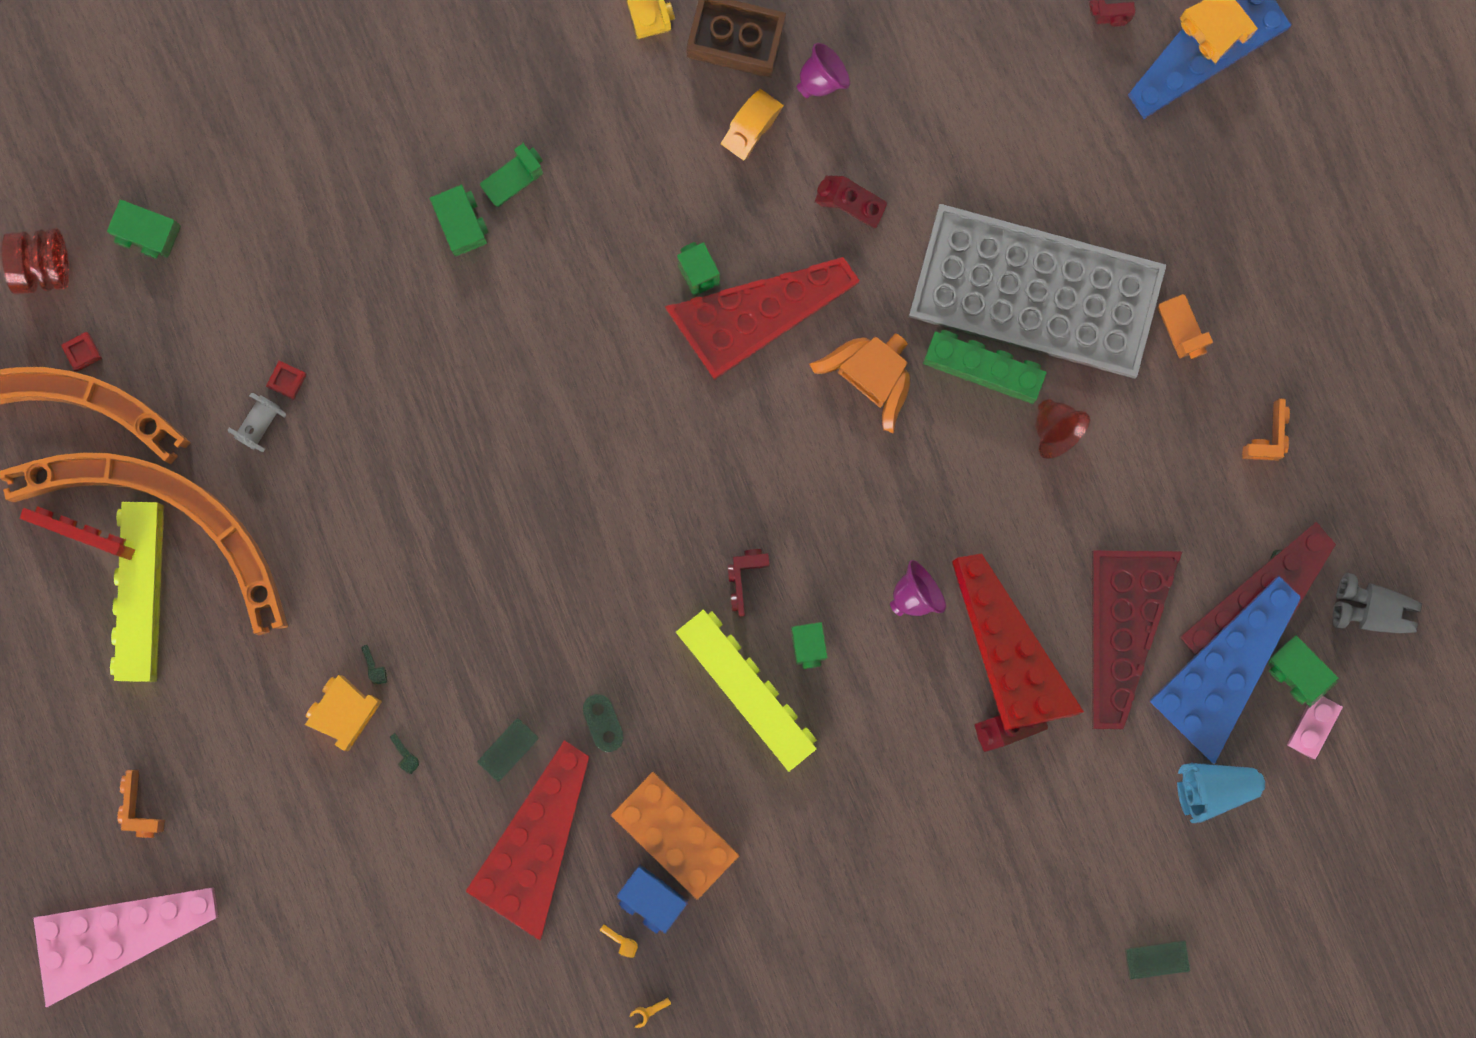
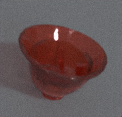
[1035,399,1091,459]

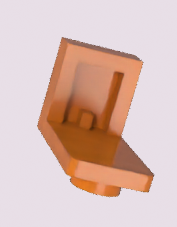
[1158,294,1213,359]
[118,770,165,838]

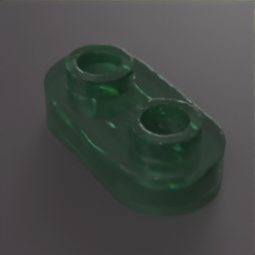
[583,694,624,752]

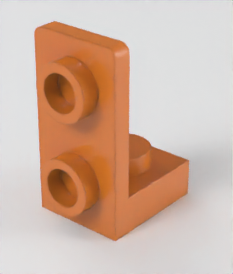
[1242,398,1290,461]

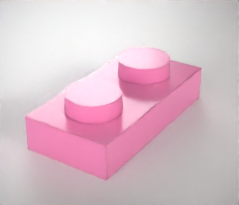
[1287,696,1343,759]

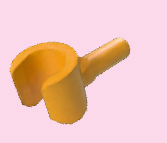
[600,924,638,958]
[630,998,671,1028]

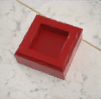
[61,331,102,372]
[266,360,307,400]

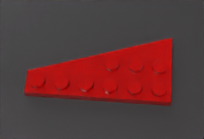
[665,257,860,380]
[952,553,1084,730]
[465,740,590,941]

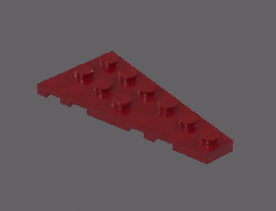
[1179,522,1336,656]
[1092,550,1183,729]

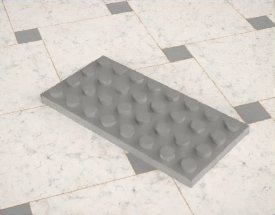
[909,204,1166,378]

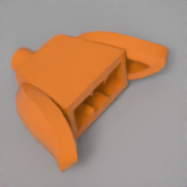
[809,333,910,433]

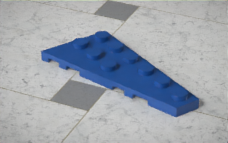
[1128,0,1291,119]
[1150,575,1301,764]

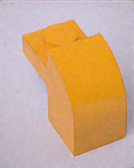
[721,88,784,161]

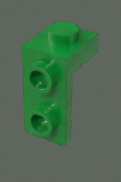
[480,143,543,207]

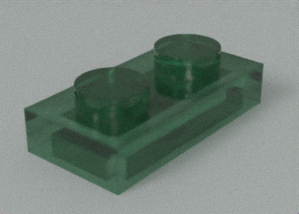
[477,718,540,782]
[1124,940,1190,980]

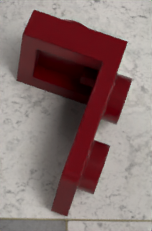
[1090,0,1135,27]
[814,175,887,228]
[728,549,770,617]
[974,715,1048,752]

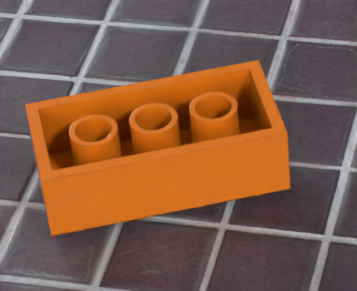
[611,771,739,900]

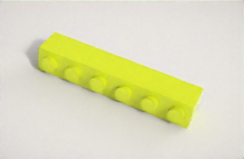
[110,502,164,682]
[676,609,817,772]

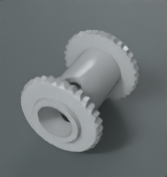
[228,393,286,452]

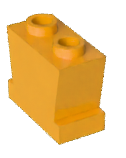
[1180,0,1258,64]
[305,675,382,751]

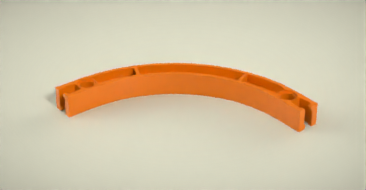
[0,367,191,464]
[0,453,288,635]

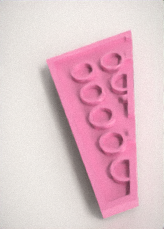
[33,887,218,1008]

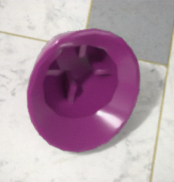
[796,43,850,99]
[890,560,946,616]

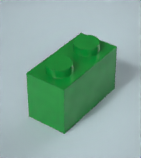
[430,184,489,257]
[107,199,181,259]
[677,242,720,297]
[791,622,827,669]
[1268,635,1339,708]

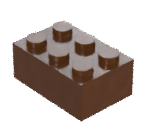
[686,0,786,78]

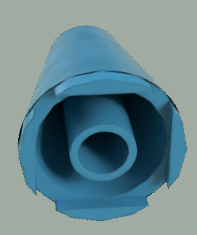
[1177,763,1265,823]

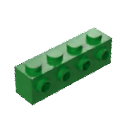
[923,330,1047,404]

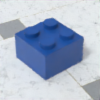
[616,864,688,934]

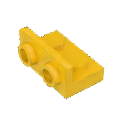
[627,0,675,39]

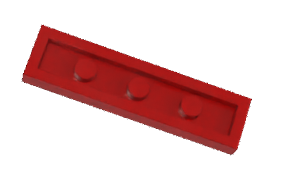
[19,506,136,560]

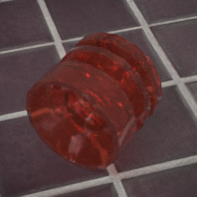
[1,228,69,295]

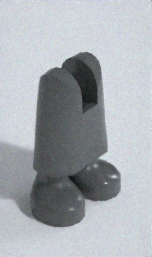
[1333,573,1422,633]

